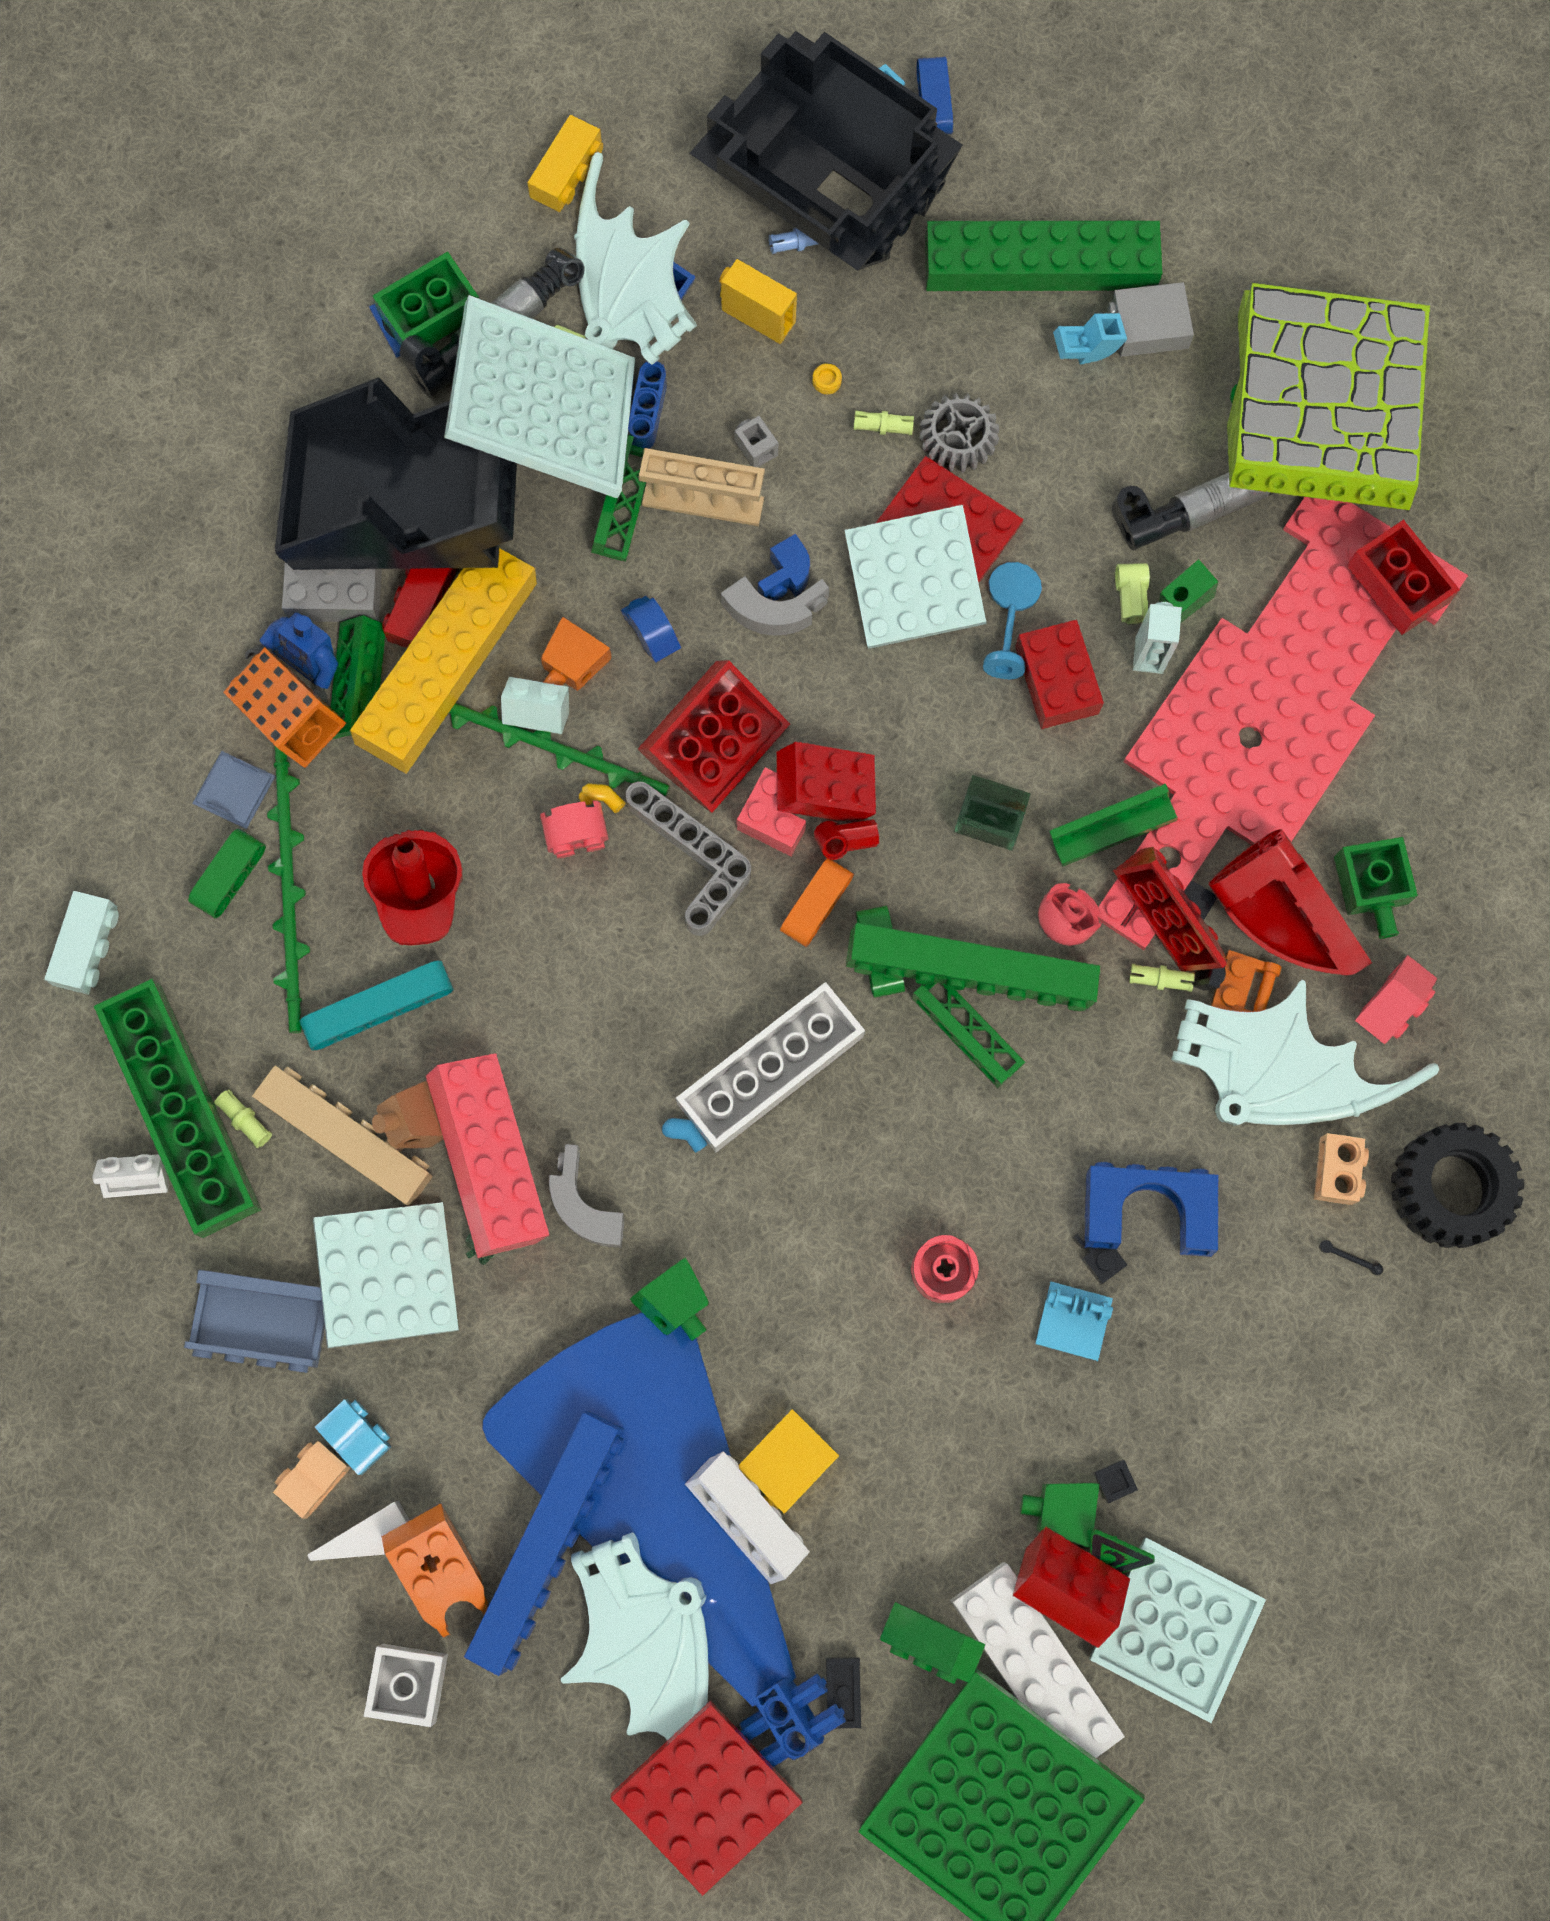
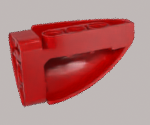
[1208,829,1372,975]

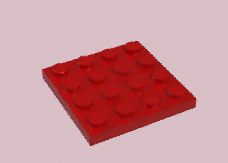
[875,456,1024,583]
[611,1701,803,1896]

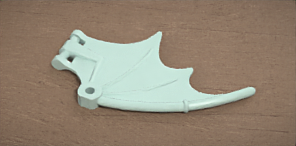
[574,152,697,365]
[1171,980,1439,1126]
[561,1533,709,1741]

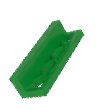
[591,435,646,562]
[331,615,385,739]
[1049,783,1178,867]
[912,982,1026,1088]

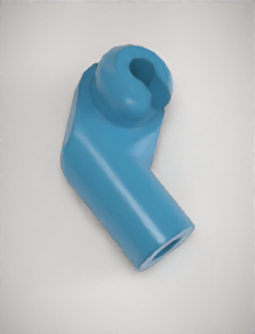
[662,1118,708,1153]

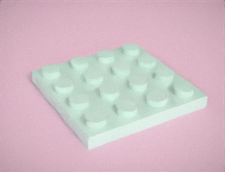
[845,505,986,649]
[313,1202,459,1348]
[1089,1537,1266,1723]

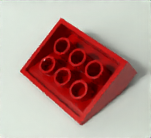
[638,660,790,813]
[1113,847,1227,971]

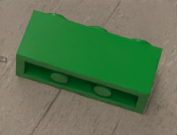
[879,1602,986,1684]

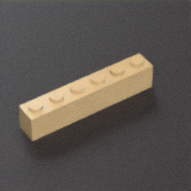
[252,1066,433,1206]

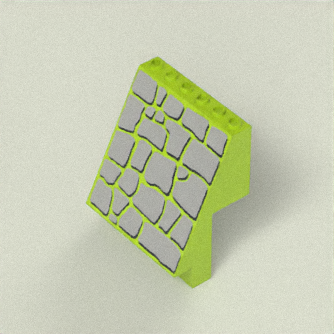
[1227,283,1430,510]

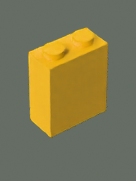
[719,259,797,344]
[739,1409,839,1514]

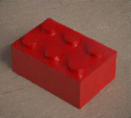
[1347,519,1460,635]
[1015,619,1104,729]
[776,741,876,823]
[1012,1527,1130,1648]

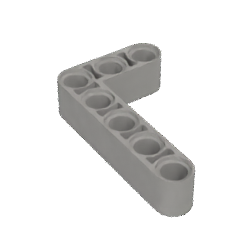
[626,782,751,936]

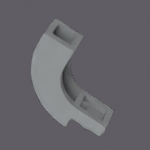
[721,576,829,636]
[549,1144,625,1248]

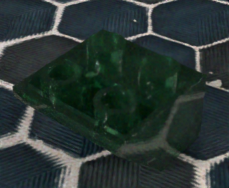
[954,775,1031,851]

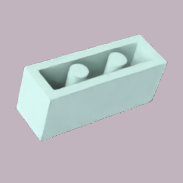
[1133,602,1182,674]
[44,891,119,995]

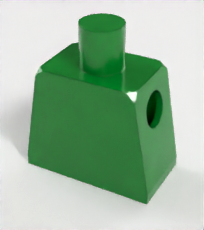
[1159,559,1219,623]
[630,1257,709,1341]
[1020,1483,1099,1547]

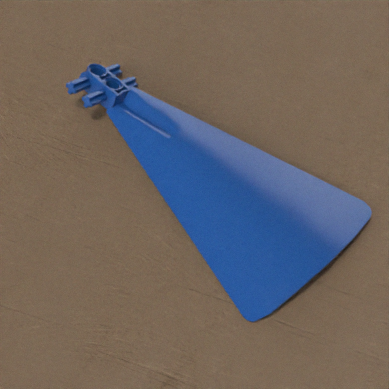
[483,1312,846,1767]

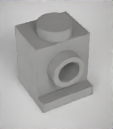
[734,416,779,467]

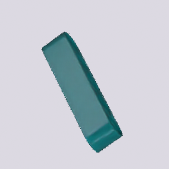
[299,961,454,1051]

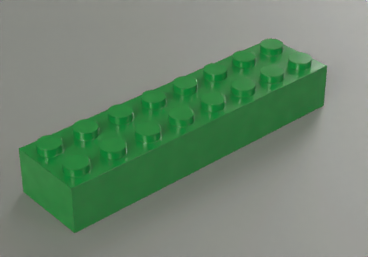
[925,221,1163,291]
[94,979,262,1238]

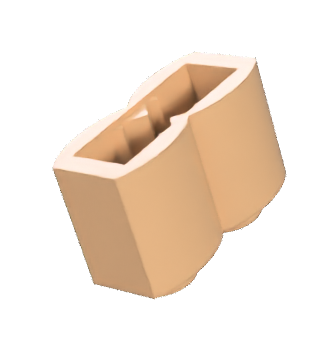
[273,1441,351,1519]

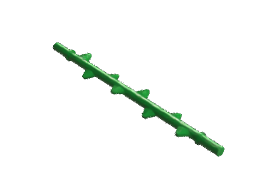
[449,703,670,797]
[267,746,310,1034]

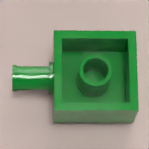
[1334,837,1418,939]

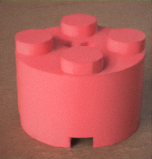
[540,801,609,858]
[911,1235,979,1303]

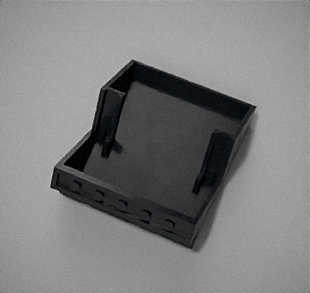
[275,377,517,570]

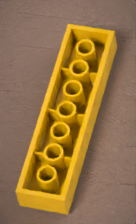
[350,548,537,774]

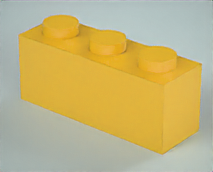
[527,115,603,212]

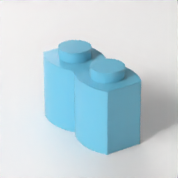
[315,1399,391,1475]

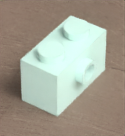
[501,677,569,734]

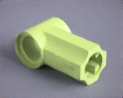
[1115,563,1150,624]

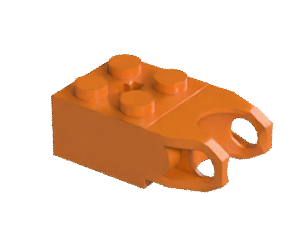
[381,1504,489,1638]

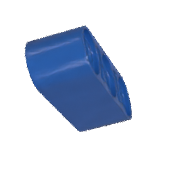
[916,57,953,134]
[628,361,667,449]

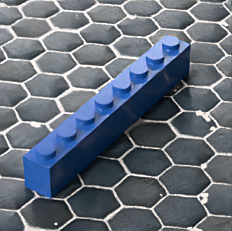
[464,1411,625,1676]

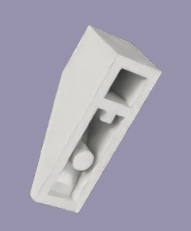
[307,1501,410,1561]

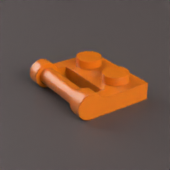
[1210,950,1282,1012]

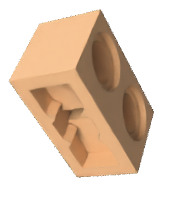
[1314,1133,1369,1205]

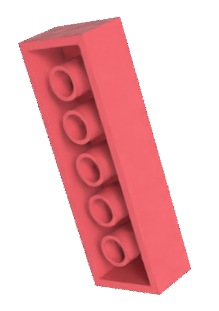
[426,1053,549,1258]

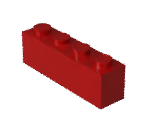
[382,568,458,648]

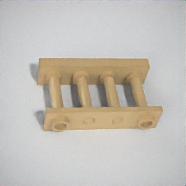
[639,448,765,526]

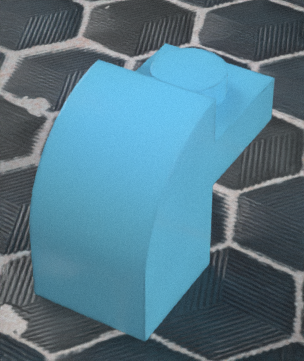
[1053,313,1127,364]

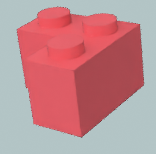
[737,767,806,857]
[1355,955,1438,1044]

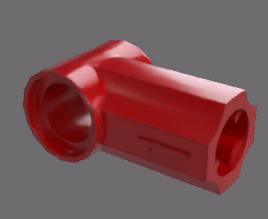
[814,819,879,860]

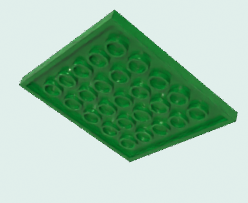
[858,1668,1145,1921]

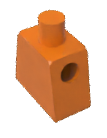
[541,617,612,691]

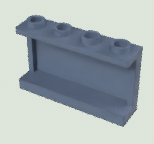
[184,1270,325,1373]

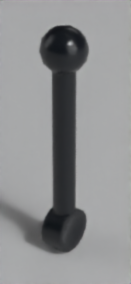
[1319,1240,1383,1275]

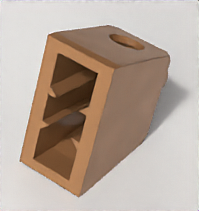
[372,1081,444,1148]

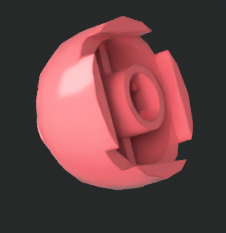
[1038,883,1102,946]

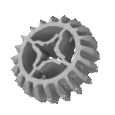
[919,392,999,473]

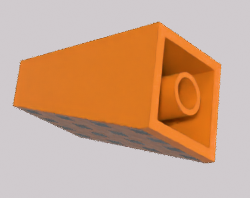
[223,647,346,768]

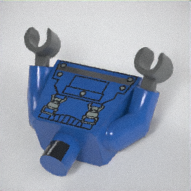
[245,613,338,703]

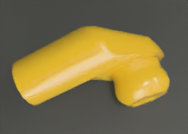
[579,783,626,813]

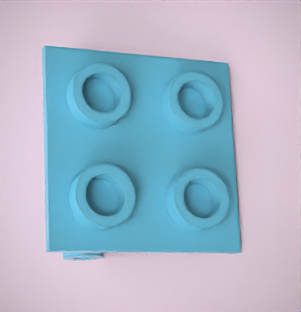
[1035,1281,1113,1361]

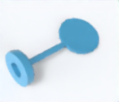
[983,562,1042,680]

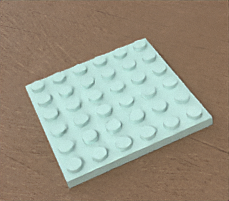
[444,295,635,498]

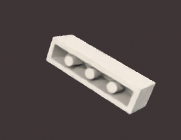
[685,1451,810,1584]

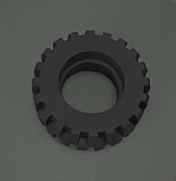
[1391,1123,1524,1248]

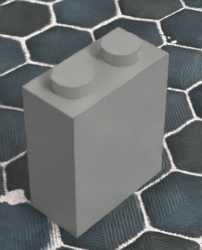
[1107,282,1194,357]

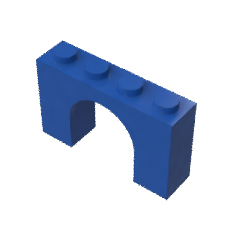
[1084,1162,1218,1257]

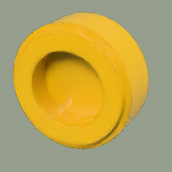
[812,364,842,395]

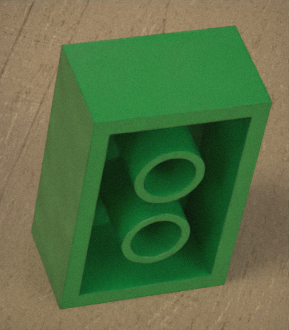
[372,251,479,346]

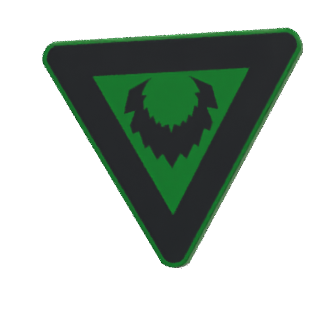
[1090,1530,1155,1573]

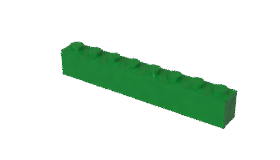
[846,923,1100,1011]

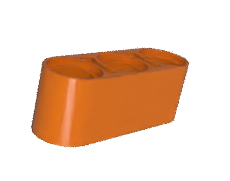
[780,859,854,947]

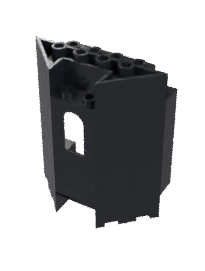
[690,31,963,271]

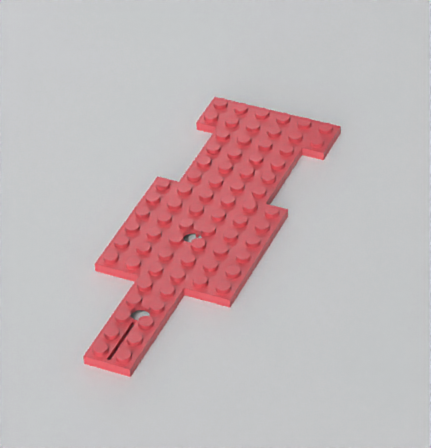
[1098,497,1468,950]

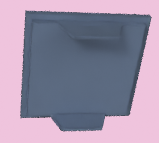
[192,751,276,829]

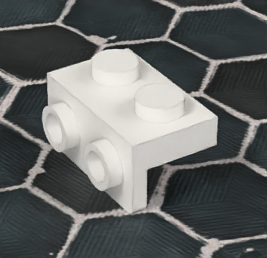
[92,1154,169,1198]

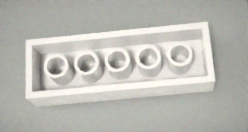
[676,982,865,1153]
[950,1562,1125,1758]

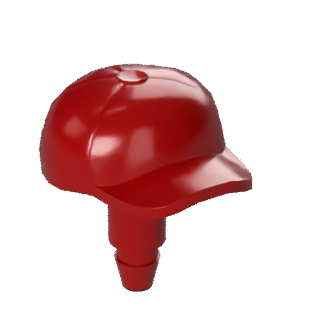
[362,829,463,946]

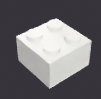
[364,1644,448,1727]

